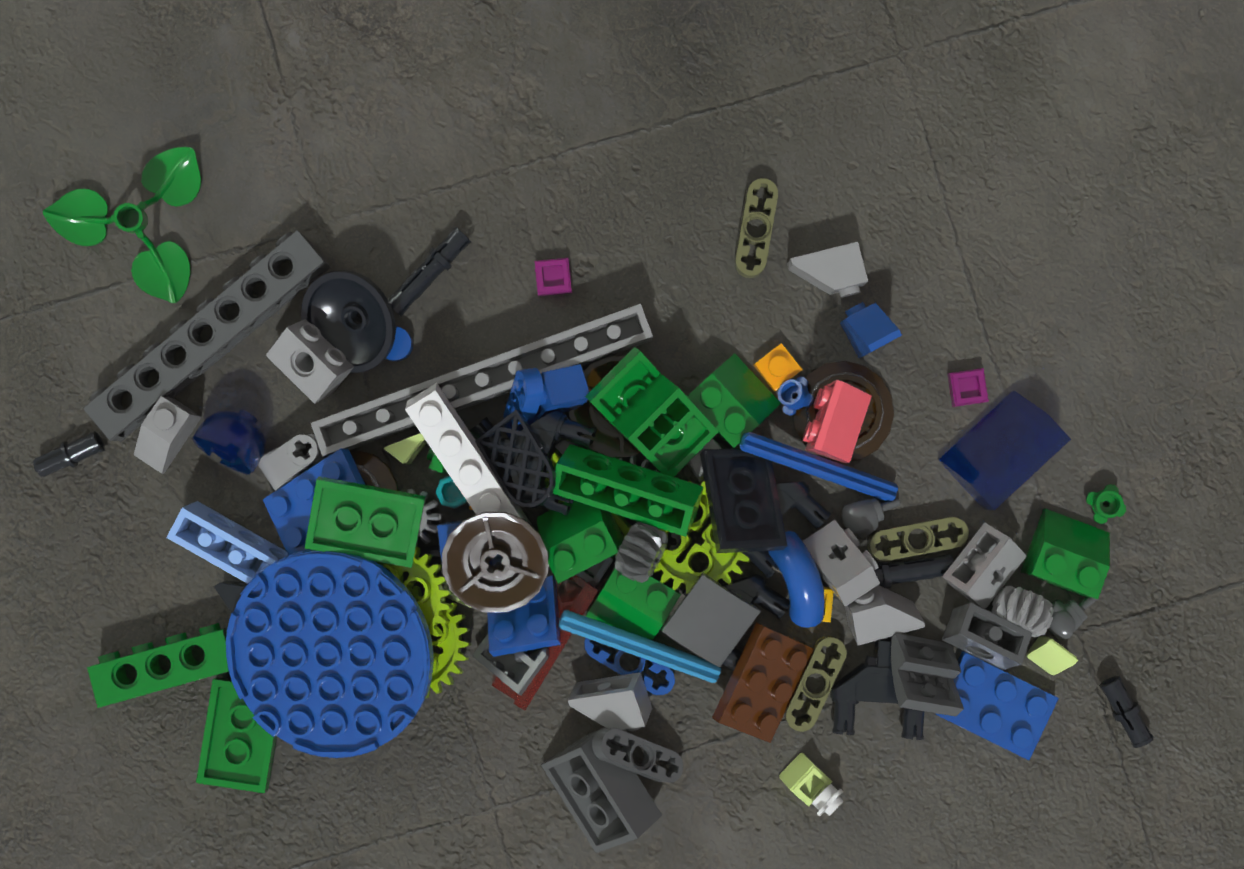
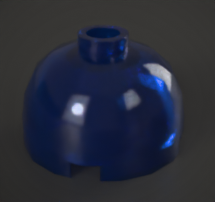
[192,410,266,475]

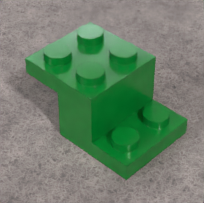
[585,347,719,477]

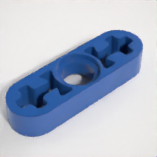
[504,368,544,439]
[584,638,675,695]

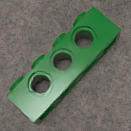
[553,444,704,537]
[87,623,229,708]

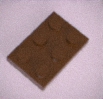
[712,622,814,743]

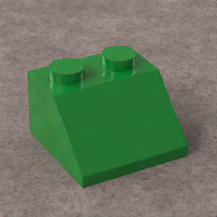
[687,353,781,449]
[537,501,624,584]
[1020,508,1110,599]
[586,567,681,640]

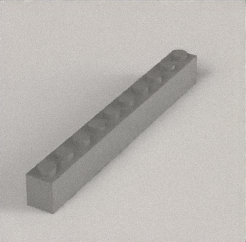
[311,304,653,457]

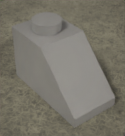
[787,242,868,298]
[134,396,202,474]
[845,585,925,645]
[568,672,652,731]

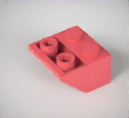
[803,380,872,463]

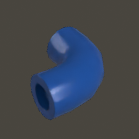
[768,531,825,628]

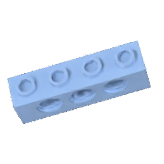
[166,501,288,584]

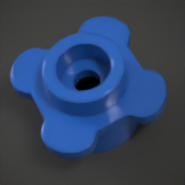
[778,377,814,416]

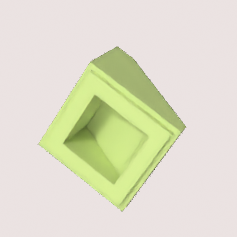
[384,433,427,464]
[1026,635,1078,675]
[779,753,832,806]

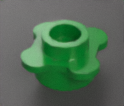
[1086,484,1126,524]

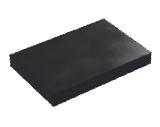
[700,448,788,553]

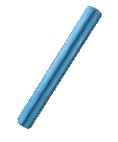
[558,610,721,683]

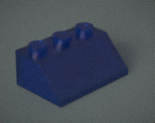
[938,390,1071,510]

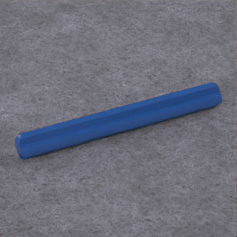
[740,432,898,501]

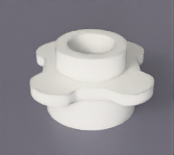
[812,784,844,816]

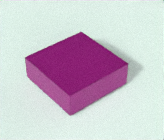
[534,258,572,296]
[947,368,989,407]

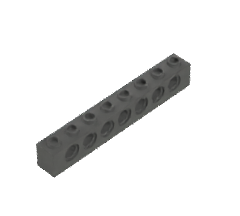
[83,230,331,442]

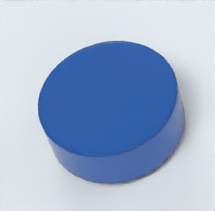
[386,327,413,362]

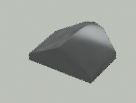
[472,634,549,696]

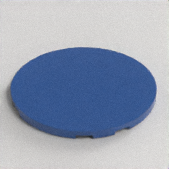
[226,549,433,758]

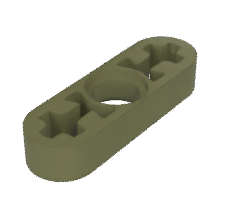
[735,178,778,278]
[867,517,969,561]
[784,636,847,732]

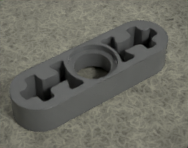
[592,728,683,783]

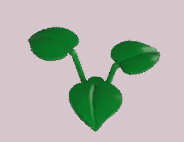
[42,147,201,303]

